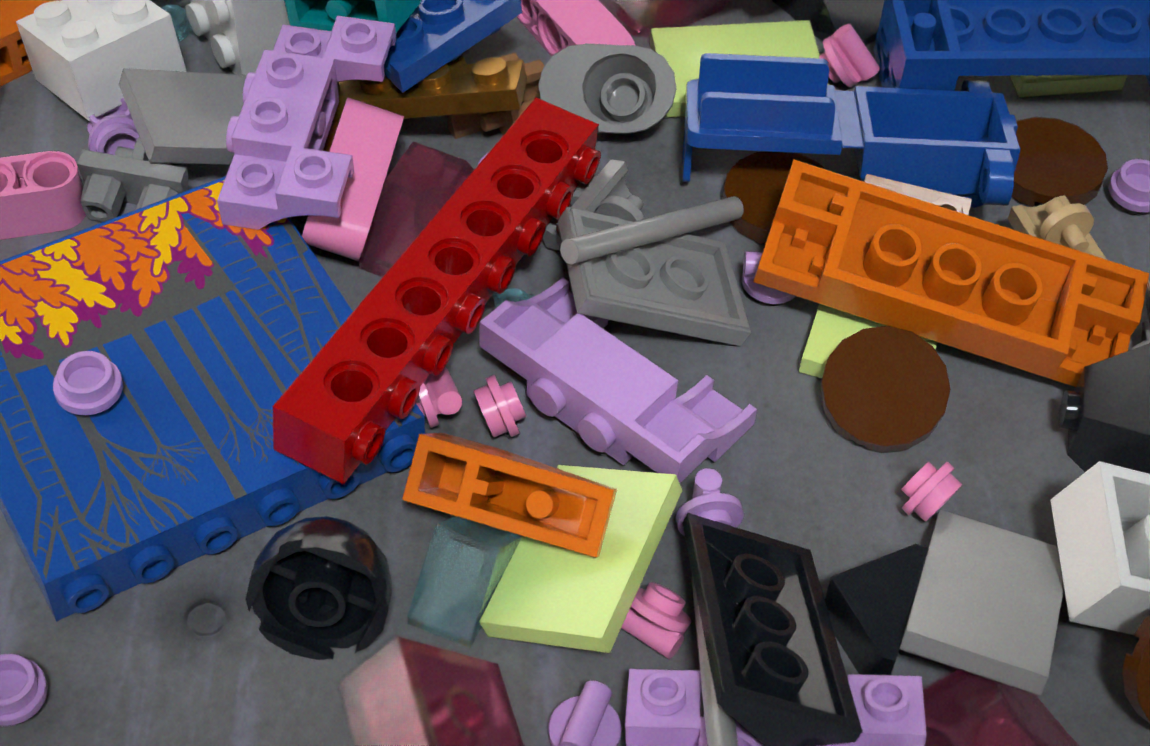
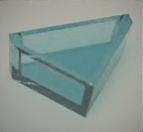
[407,516,522,648]

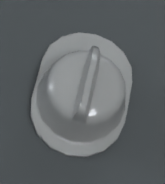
[538,43,677,135]

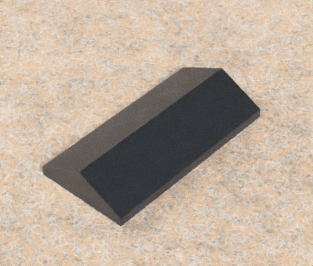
[682,513,862,746]

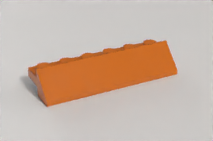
[753,159,1150,387]

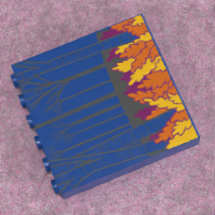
[0,176,425,622]

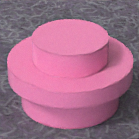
[473,375,527,438]
[901,461,963,522]

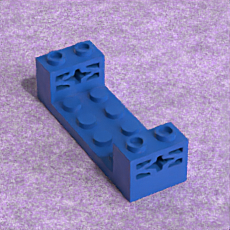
[873,0,1150,91]

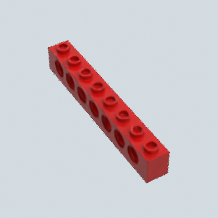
[273,97,601,484]

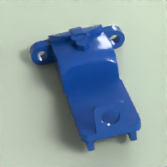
[682,53,1020,208]

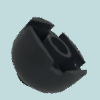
[245,516,392,660]

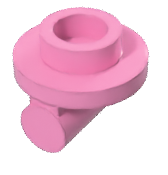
[819,24,880,87]
[416,367,462,428]
[621,582,691,659]

